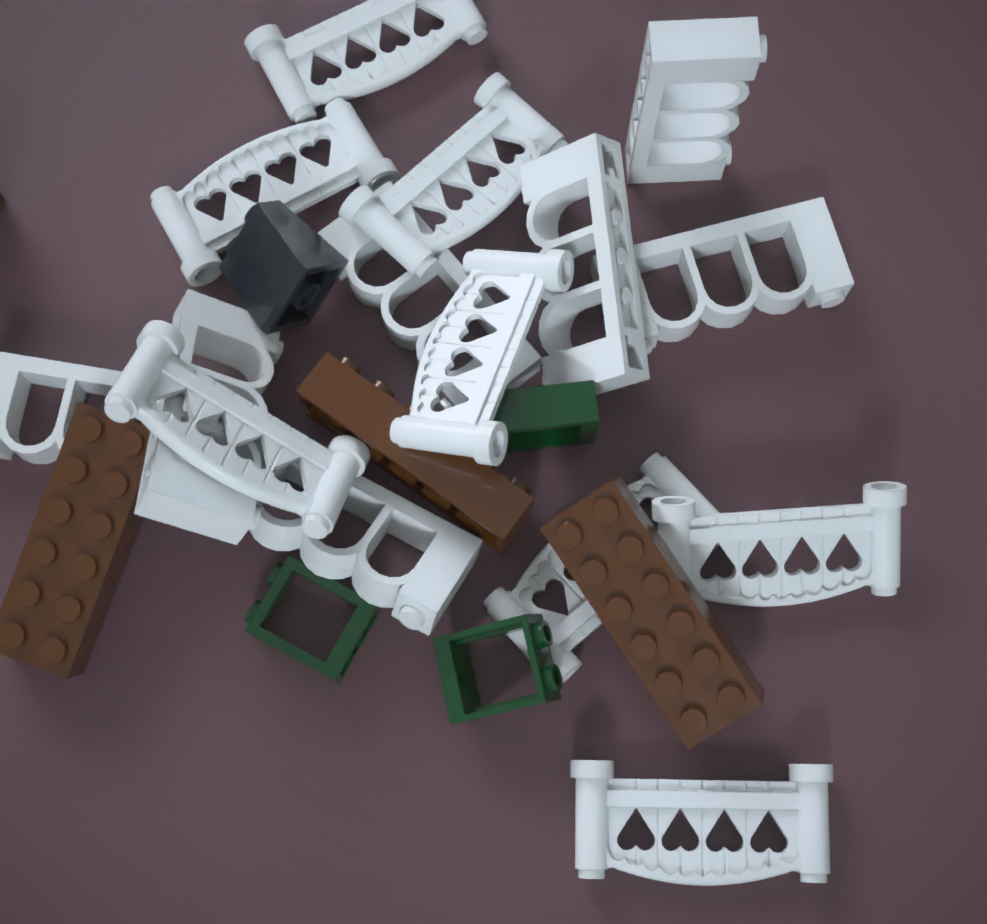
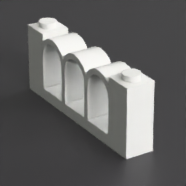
[625,17,767,184]
[520,133,650,395]
[318,181,541,411]
[590,197,854,354]
[134,289,284,545]
[0,352,224,465]
[250,440,483,636]

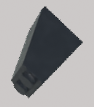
[219,200,349,335]

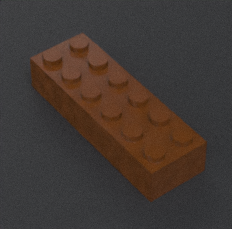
[296,352,534,556]
[0,402,150,679]
[539,474,765,749]

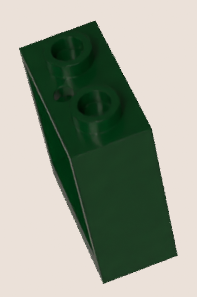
[493,380,599,453]
[245,556,381,685]
[432,614,563,725]

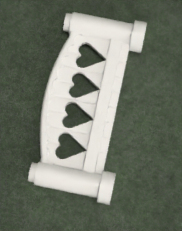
[244,0,488,125]
[339,72,569,279]
[150,98,400,287]
[390,249,574,466]
[104,320,370,539]
[483,452,727,683]
[652,481,907,607]
[570,760,834,886]

